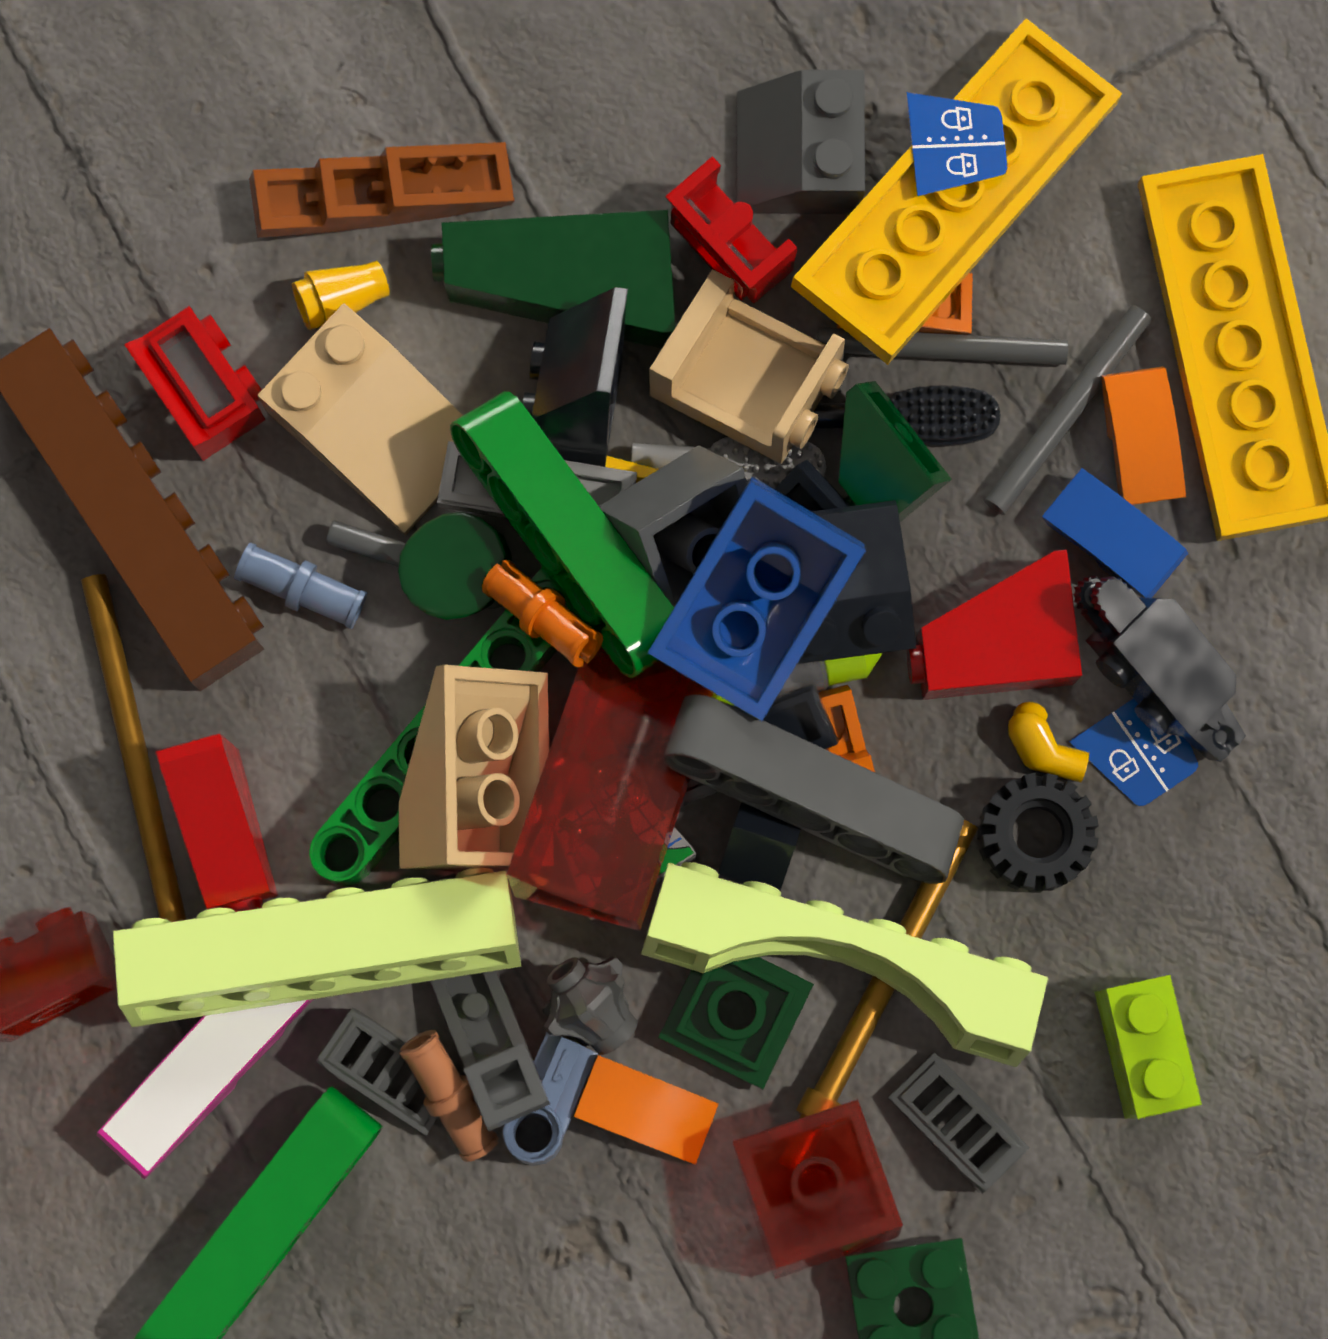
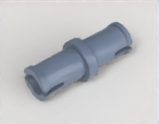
[234,543,367,629]

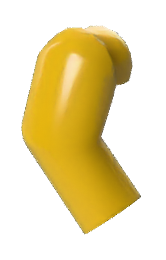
[1008,702,1089,783]

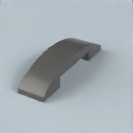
[430,872,550,1131]

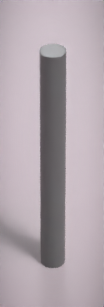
[984,305,1152,515]
[817,327,1068,365]

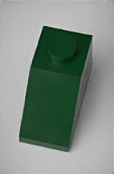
[838,381,952,522]

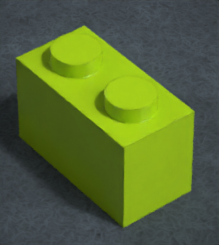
[1094,975,1202,1119]

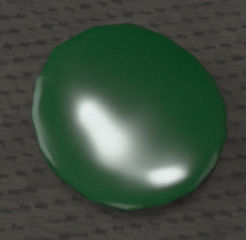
[398,512,512,620]

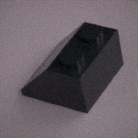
[522,287,628,467]
[797,500,917,664]

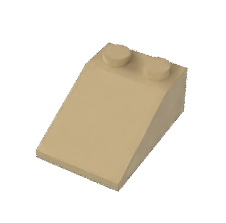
[257,303,463,535]
[399,665,551,871]

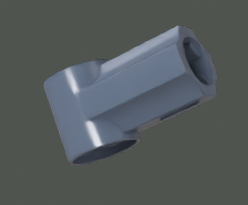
[503,1032,599,1166]

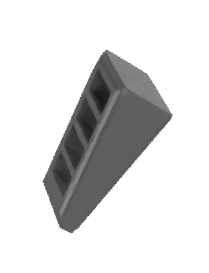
[316,1008,439,1136]
[887,1052,1029,1194]

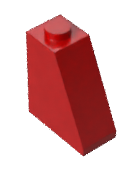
[907,550,1082,700]
[156,733,278,912]

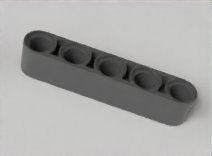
[663,695,964,884]

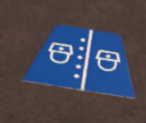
[906,92,1007,196]
[1069,698,1198,806]

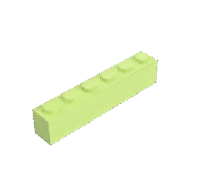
[113,868,522,1027]

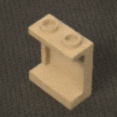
[649,269,849,464]

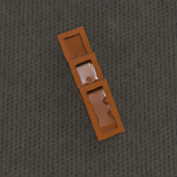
[249,142,514,238]

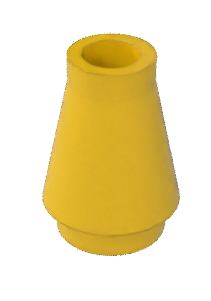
[292,260,390,330]

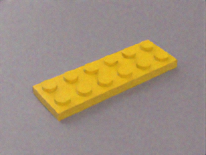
[790,18,1122,365]
[1138,154,1328,541]

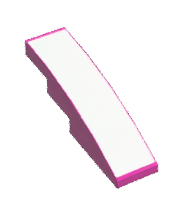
[96,999,314,1180]

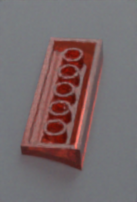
[506,647,717,931]

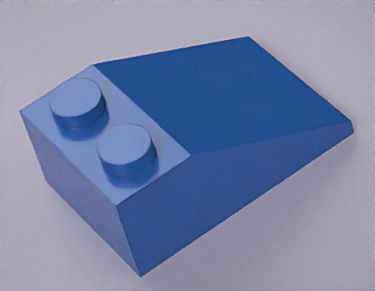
[648,476,866,721]

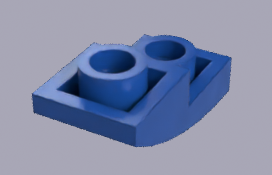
[1042,468,1188,598]

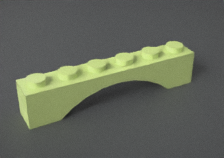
[641,862,1048,1067]

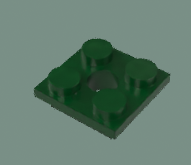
[658,957,814,1090]
[845,1237,979,1339]

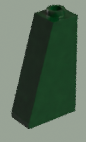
[431,210,675,349]

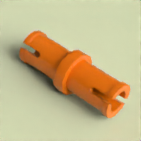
[482,560,603,667]

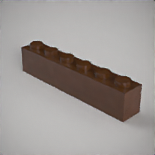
[0,328,264,691]

